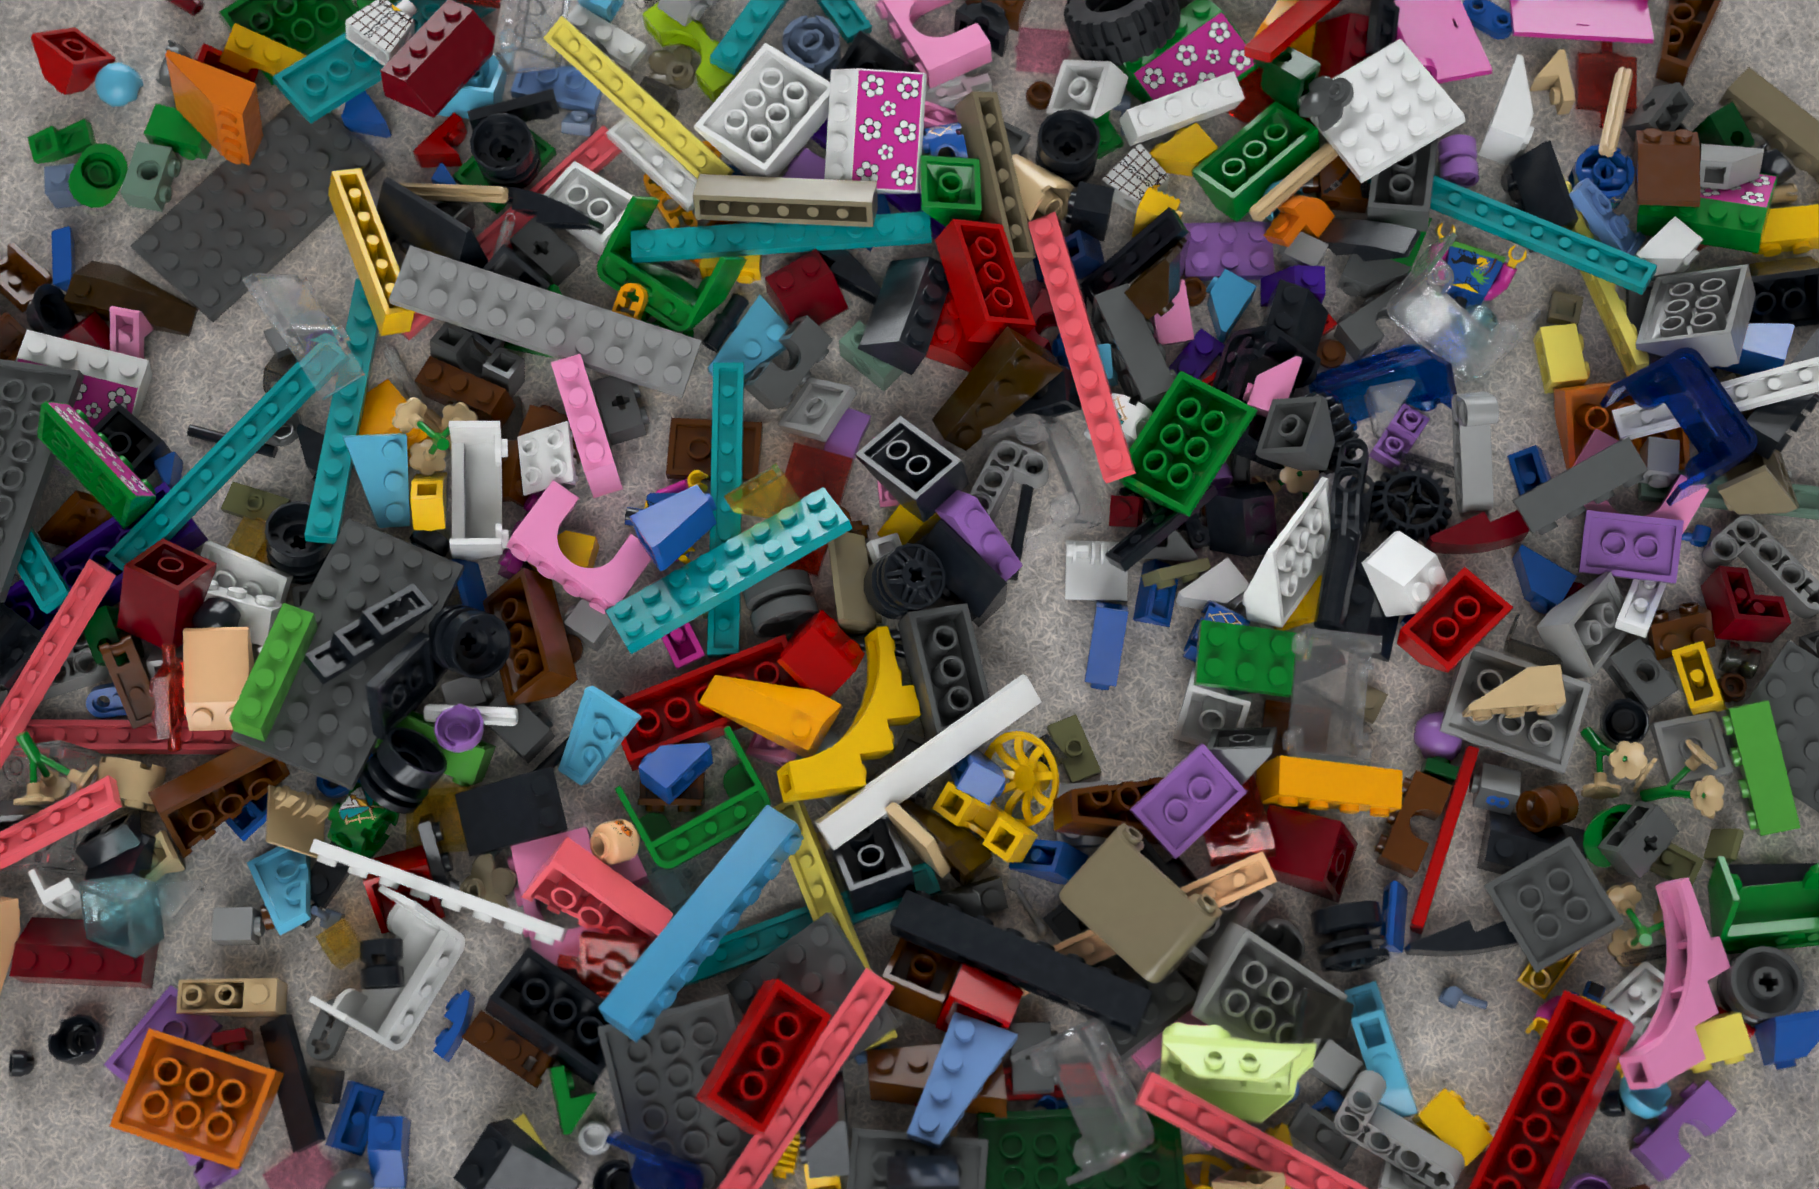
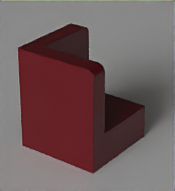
[61,311,110,350]

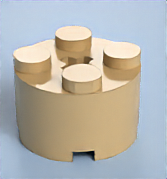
[95,756,167,813]

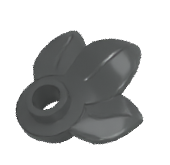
[1299,76,1354,132]

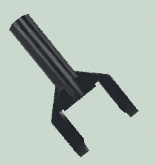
[1313,438,1375,633]

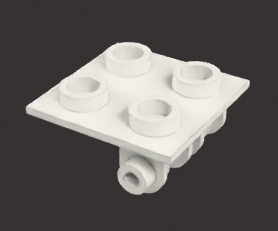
[517,421,579,496]
[1065,540,1128,602]

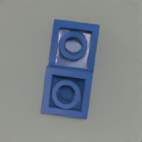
[433,989,475,1063]

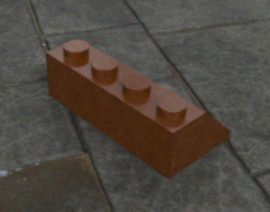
[482,568,578,706]

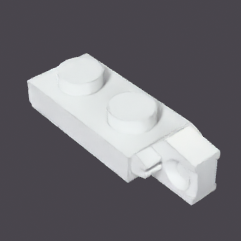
[925,73,993,109]

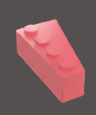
[521,837,674,955]

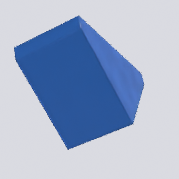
[341,90,392,138]

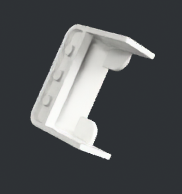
[449,421,509,561]
[309,885,465,1050]

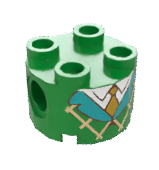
[327,782,400,858]

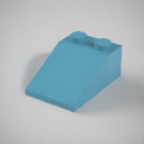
[437,45,512,119]

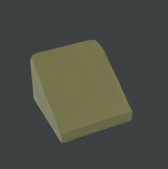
[1704,828,1744,864]

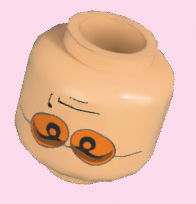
[590,819,640,865]

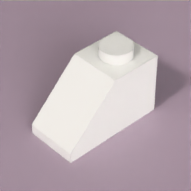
[1176,557,1250,610]

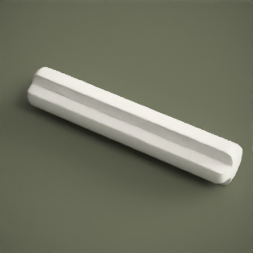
[424,704,519,726]

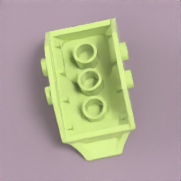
[1160,1022,1317,1124]

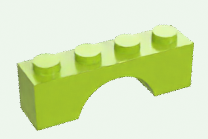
[642,3,742,103]

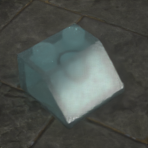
[78,874,164,958]

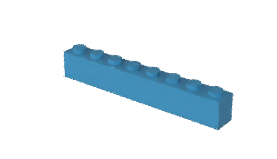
[598,805,804,1043]

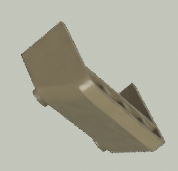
[1699,373,1799,515]

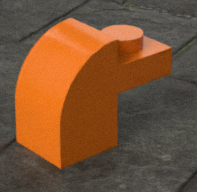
[1264,193,1335,247]

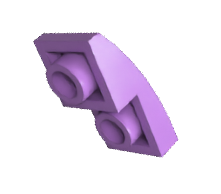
[1369,403,1430,470]
[818,408,871,476]

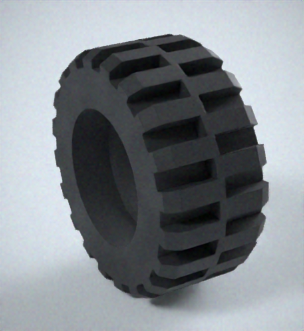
[1064,0,1181,66]

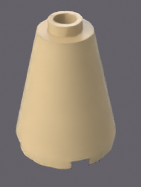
[1012,154,1074,223]

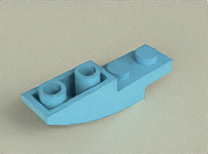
[1344,981,1418,1118]

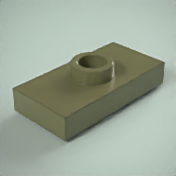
[221,481,291,525]
[1046,714,1101,783]

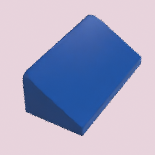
[52,226,75,292]
[1507,445,1551,495]
[452,558,488,612]
[1133,559,1178,627]
[1379,881,1408,953]
[325,1081,385,1156]

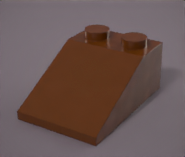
[1632,128,1700,207]
[881,938,962,1025]

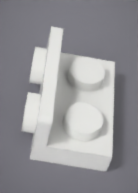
[1600,961,1665,1041]

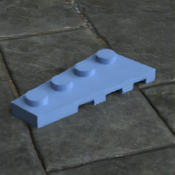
[907,1012,1018,1149]

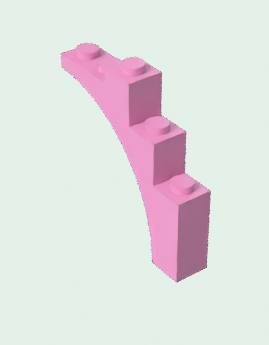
[1618,877,1731,1090]

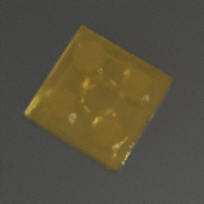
[406,787,472,853]

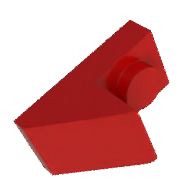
[412,113,467,168]

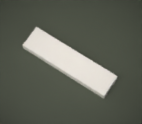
[606,115,698,212]

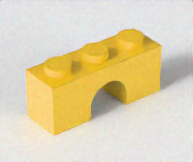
[219,23,307,76]
[932,781,1038,863]

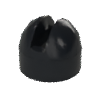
[9,1050,35,1077]
[1600,1089,1625,1117]

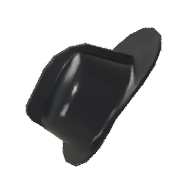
[26,284,78,338]

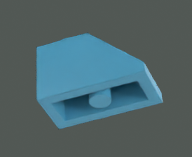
[1206,269,1256,344]

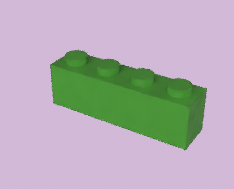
[229,603,318,742]
[1722,700,1801,836]
[374,710,496,787]

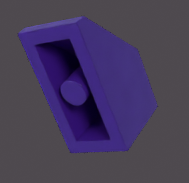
[1260,265,1326,307]

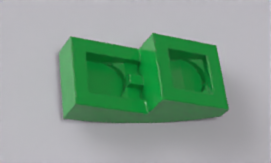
[27,118,96,164]

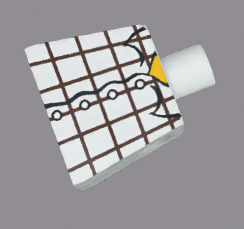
[345,0,416,66]
[1101,143,1169,214]

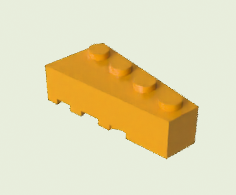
[1255,755,1403,817]

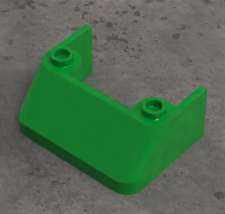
[597,196,747,332]
[614,726,771,870]
[1707,856,1819,954]

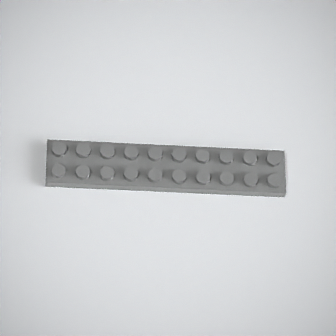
[389,245,701,399]

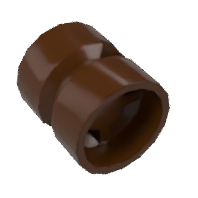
[1516,782,1579,832]

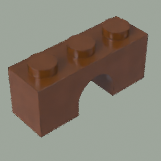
[414,356,516,429]
[1374,770,1452,879]

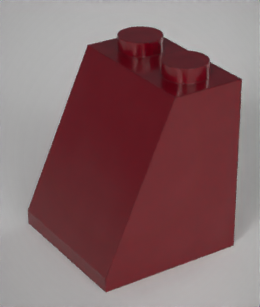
[117,538,217,653]
[1249,804,1358,903]

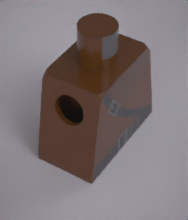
[1301,155,1369,213]

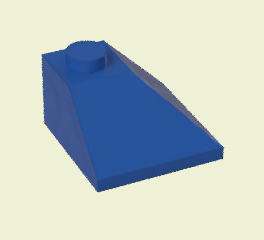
[1753,1010,1819,1070]

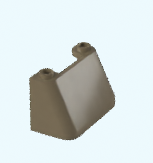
[1059,823,1223,983]

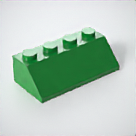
[1191,101,1320,222]

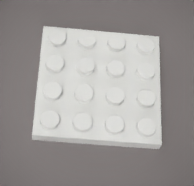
[1299,39,1465,183]

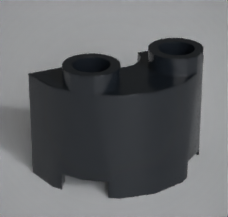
[954,0,1009,57]

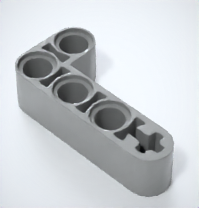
[1451,391,1499,513]
[970,440,1049,521]
[1702,515,1819,619]
[0,632,109,707]
[1334,1070,1465,1189]

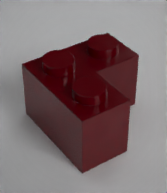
[1700,566,1791,643]

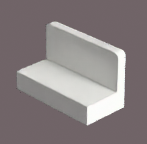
[28,868,94,917]

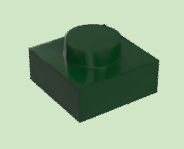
[1420,756,1459,785]

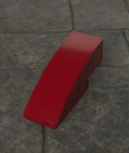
[1424,510,1530,554]

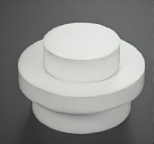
[578,1121,612,1155]

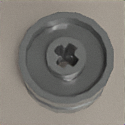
[742,569,819,637]
[1717,946,1804,1025]

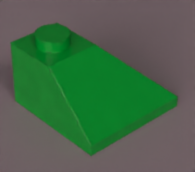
[920,155,982,227]

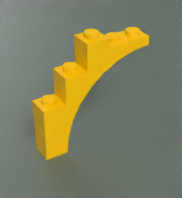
[776,626,921,803]

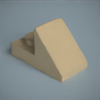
[1529,49,1576,115]
[136,830,185,891]

